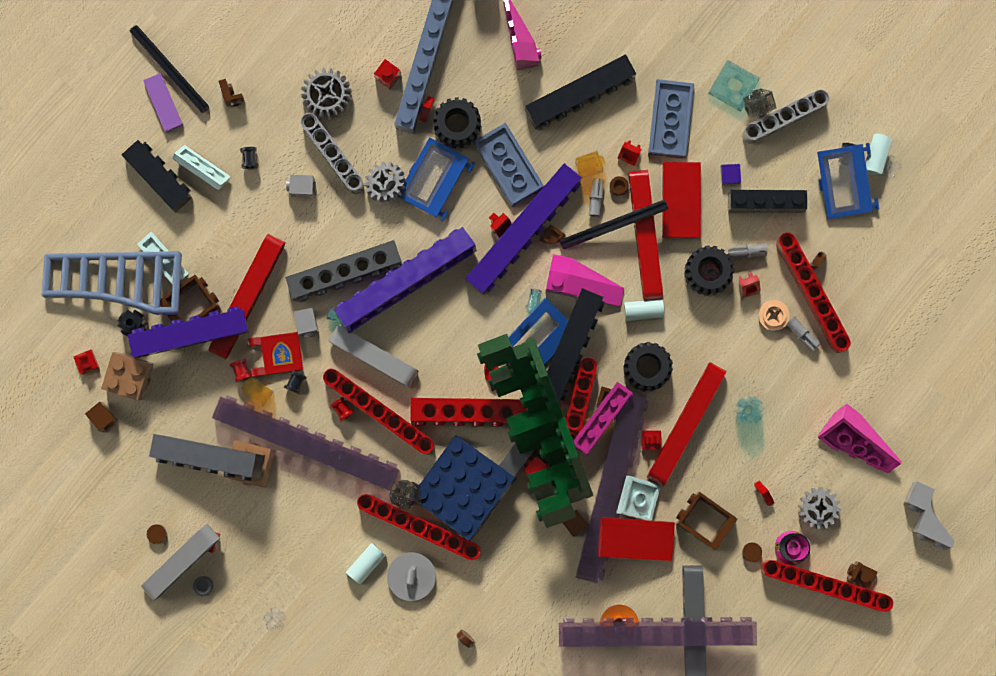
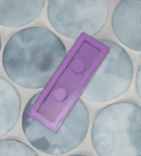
[143,73,183,133]

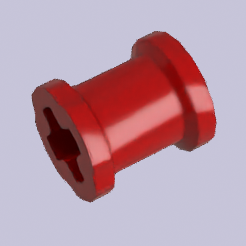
[229,359,252,383]
[329,397,354,422]

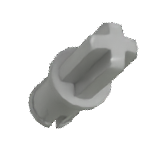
[588,178,604,217]
[728,244,767,259]
[786,316,820,350]

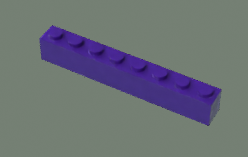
[465,163,582,295]
[334,227,477,333]

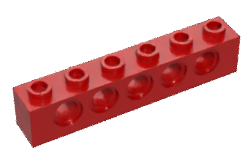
[410,398,527,427]

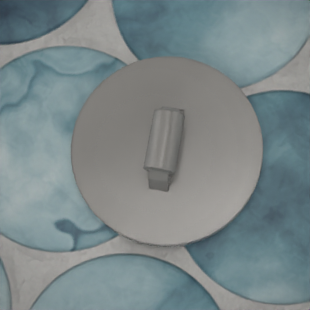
[387,552,436,601]

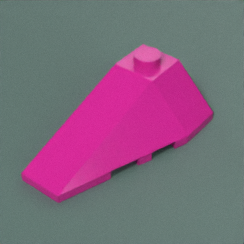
[503,0,542,70]
[545,254,624,307]
[818,404,902,473]

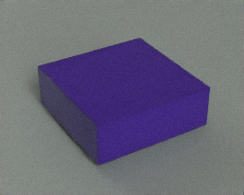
[720,164,741,185]

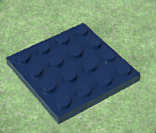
[411,435,517,542]

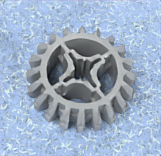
[301,68,352,119]

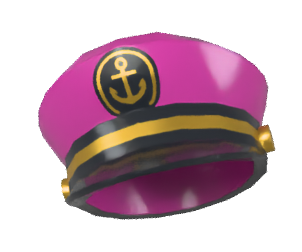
[775,531,811,565]

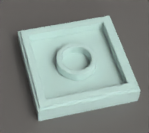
[617,475,661,520]

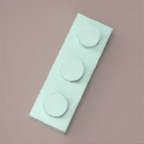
[172,145,231,190]
[137,232,190,283]

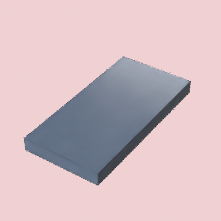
[648,79,694,159]
[473,123,544,207]

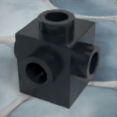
[117,309,148,337]

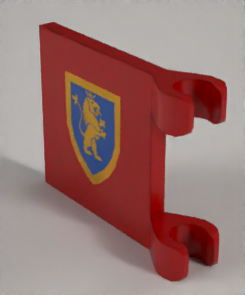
[247,332,303,377]

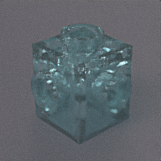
[735,396,765,424]

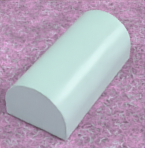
[865,134,892,175]
[624,299,664,322]
[346,543,386,585]

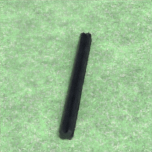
[129,25,209,113]
[560,200,668,249]

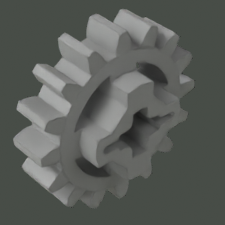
[364,162,406,203]
[798,487,841,529]

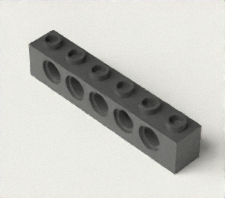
[285,240,402,302]

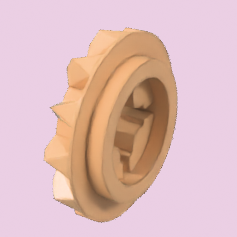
[758,300,790,331]

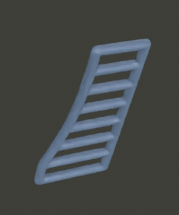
[41,251,182,315]

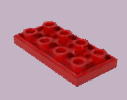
[662,162,701,239]
[597,517,675,561]

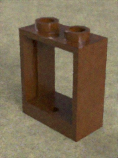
[160,275,220,322]
[676,492,738,551]

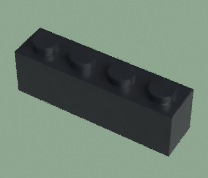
[121,140,192,213]
[728,190,807,213]

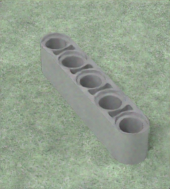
[742,90,829,144]
[301,113,364,194]
[328,325,419,388]
[141,524,220,601]

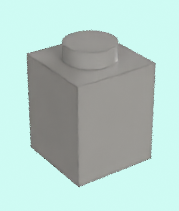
[286,175,315,198]
[294,308,319,338]

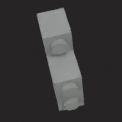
[904,481,954,550]

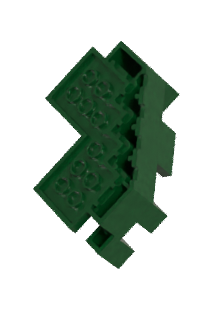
[477,334,594,528]

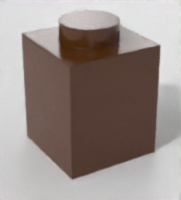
[85,401,118,432]

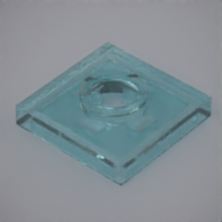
[708,60,760,112]

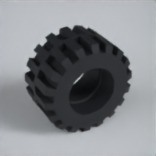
[433,97,481,149]
[684,245,735,296]
[623,342,673,392]

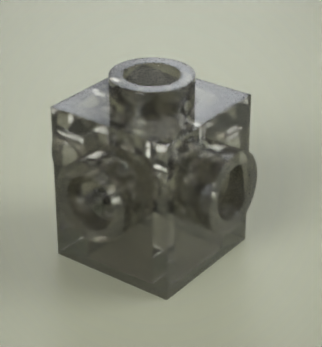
[743,88,777,118]
[390,480,421,509]

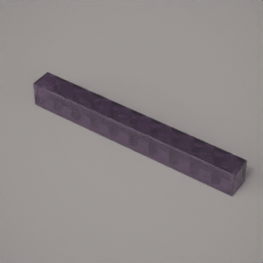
[575,391,649,583]
[212,395,400,491]
[559,617,757,647]

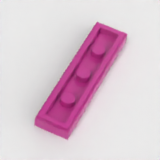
[573,382,633,455]

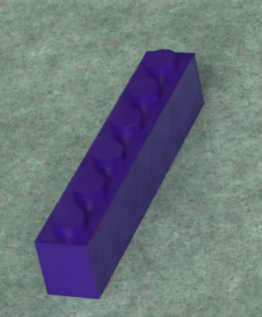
[128,306,249,359]

